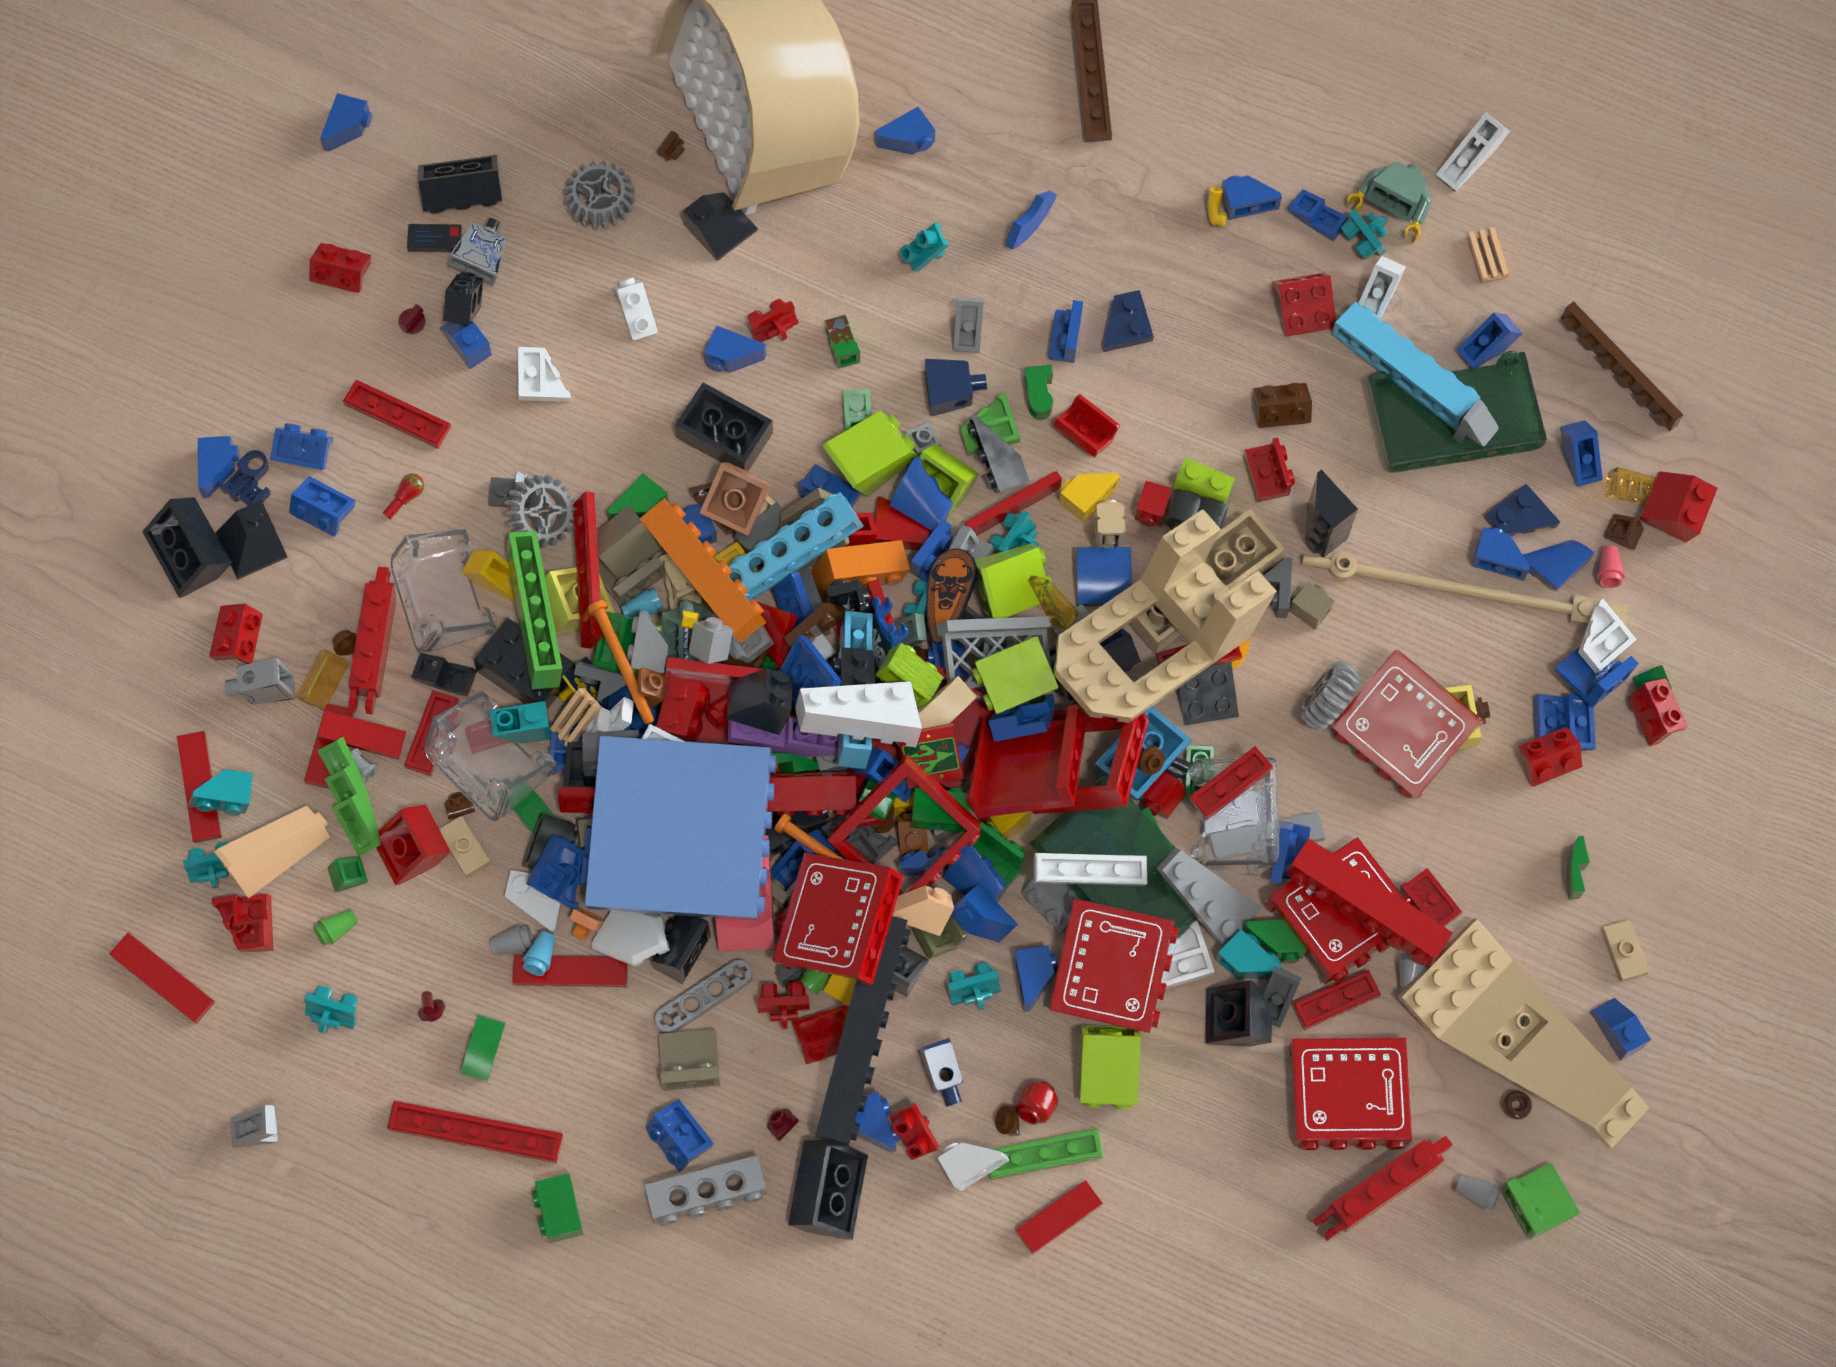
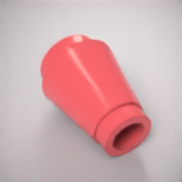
[1597,546,1625,588]

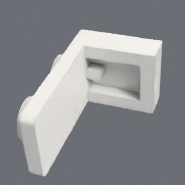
[613,277,658,340]

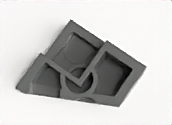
[820,814,898,864]

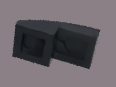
[411,653,477,697]

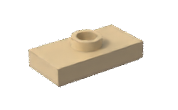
[439,816,491,878]
[1602,920,1649,982]

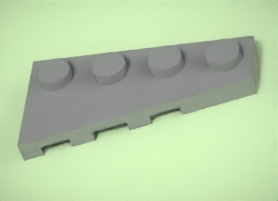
[1157,848,1262,947]

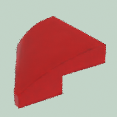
[875,496,930,551]
[757,602,797,667]
[212,893,274,952]

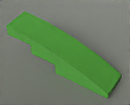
[317,737,381,856]

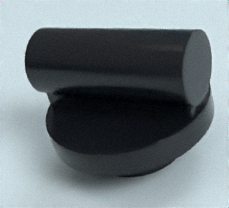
[1164,757,1192,779]

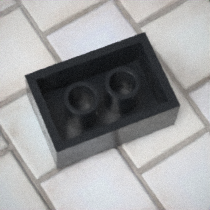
[675,382,773,471]
[474,617,575,710]

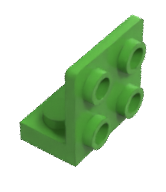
[1501,1163,1579,1240]

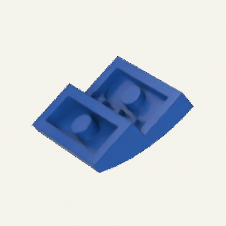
[1076,547,1132,606]
[1533,693,1596,751]

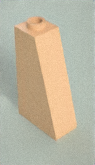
[214,805,330,898]

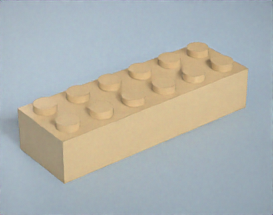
[1129,509,1285,653]

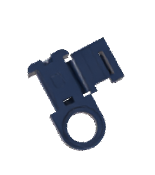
[218,450,271,506]

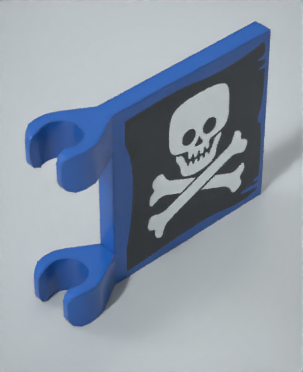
[872,597,908,684]

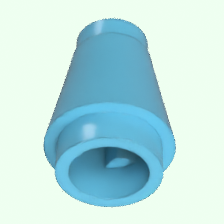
[621,588,663,618]
[523,931,556,976]

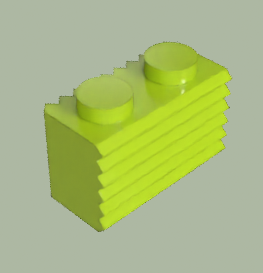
[1173,457,1235,503]
[876,643,944,708]

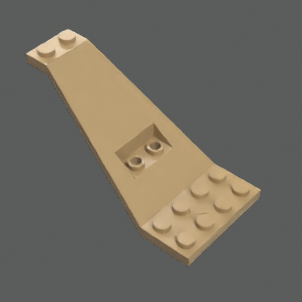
[1398,919,1649,1148]

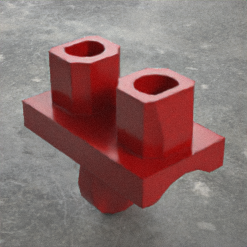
[747,298,799,343]
[757,982,810,1029]
[889,1103,939,1160]

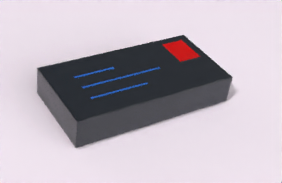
[407,224,462,252]

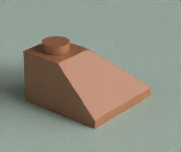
[700,463,771,536]

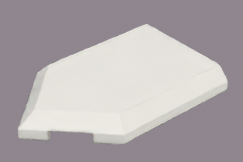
[592,911,670,967]

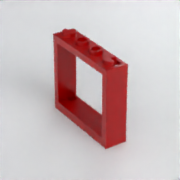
[1032,708,1149,814]
[828,755,981,896]

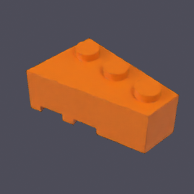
[811,540,910,601]

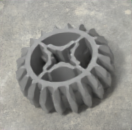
[564,160,635,230]
[503,474,577,548]
[1299,660,1361,731]

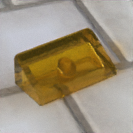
[296,649,349,711]

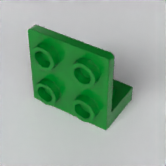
[973,821,1025,895]

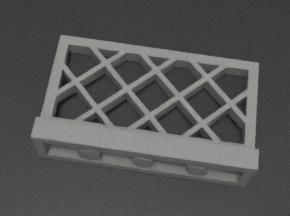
[937,616,1052,689]

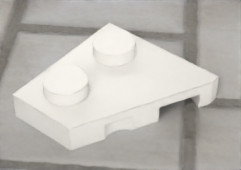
[517,347,571,402]
[1578,599,1637,673]
[505,870,562,934]
[1162,922,1215,989]

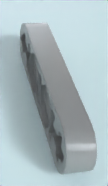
[655,960,752,1033]

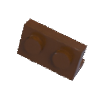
[1253,383,1312,428]

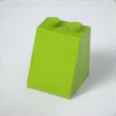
[822,410,918,497]
[975,543,1053,619]
[972,636,1059,714]
[1079,1024,1141,1109]

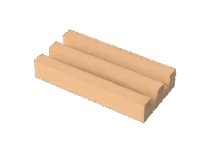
[1468,227,1509,283]
[550,688,601,747]

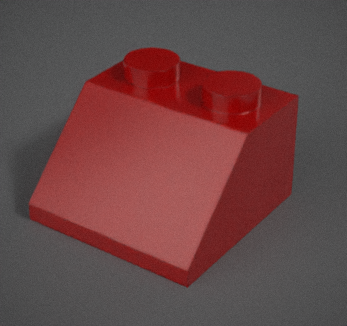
[1639,471,1718,543]
[376,805,451,886]

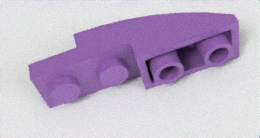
[728,717,838,757]

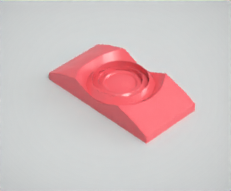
[715,835,776,951]

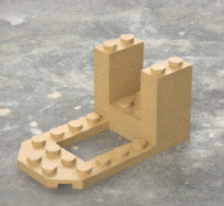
[1054,509,1276,723]

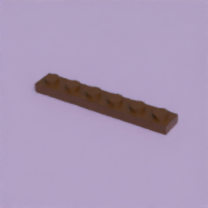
[1071,0,1112,142]
[1561,301,1683,431]

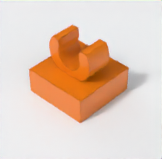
[569,908,605,940]

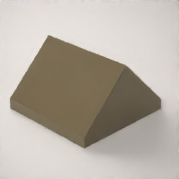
[597,505,663,580]

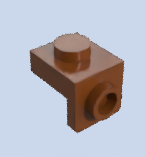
[636,667,665,710]
[896,810,929,855]

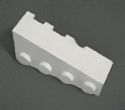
[795,682,922,747]

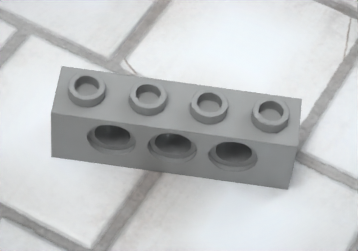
[645,1155,767,1226]

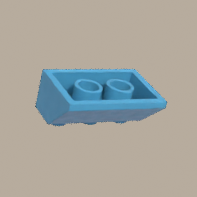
[1093,707,1192,801]

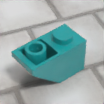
[490,701,552,743]
[189,769,253,816]
[1215,929,1283,979]

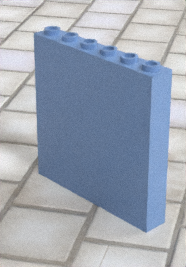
[585,736,777,921]

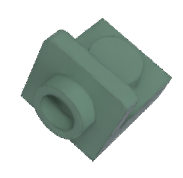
[894,613,927,648]

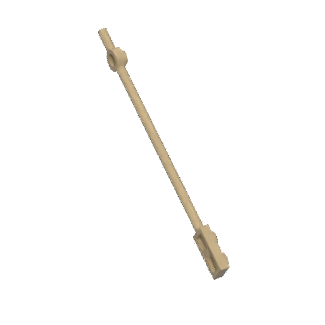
[1302,552,1629,627]

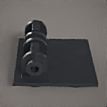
[1179,662,1239,725]

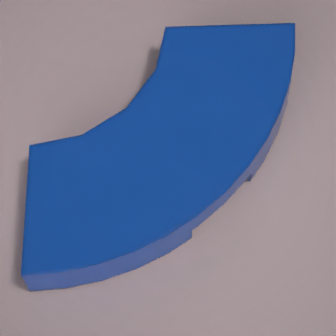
[1005,191,1057,250]

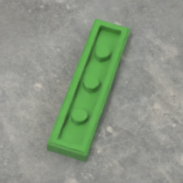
[989,1128,1104,1180]

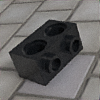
[443,272,484,325]

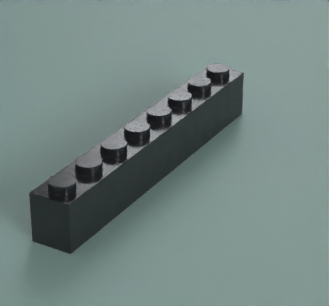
[815,916,911,1146]

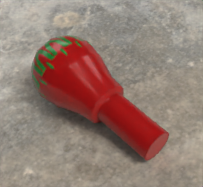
[382,473,424,520]

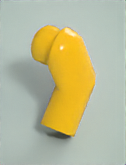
[1207,187,1227,227]

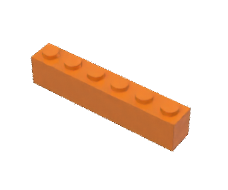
[640,498,767,643]

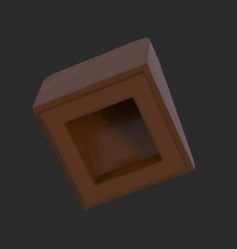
[1604,514,1644,550]

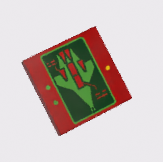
[899,723,964,789]

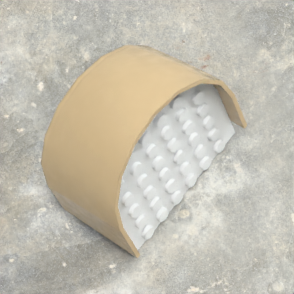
[653,0,860,215]

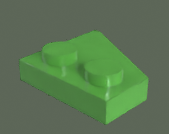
[961,392,1020,456]

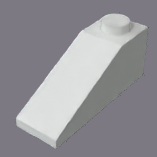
[1436,112,1511,191]

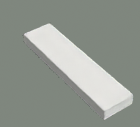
[1033,853,1147,886]

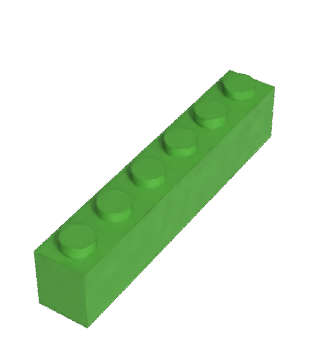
[506,531,562,689]

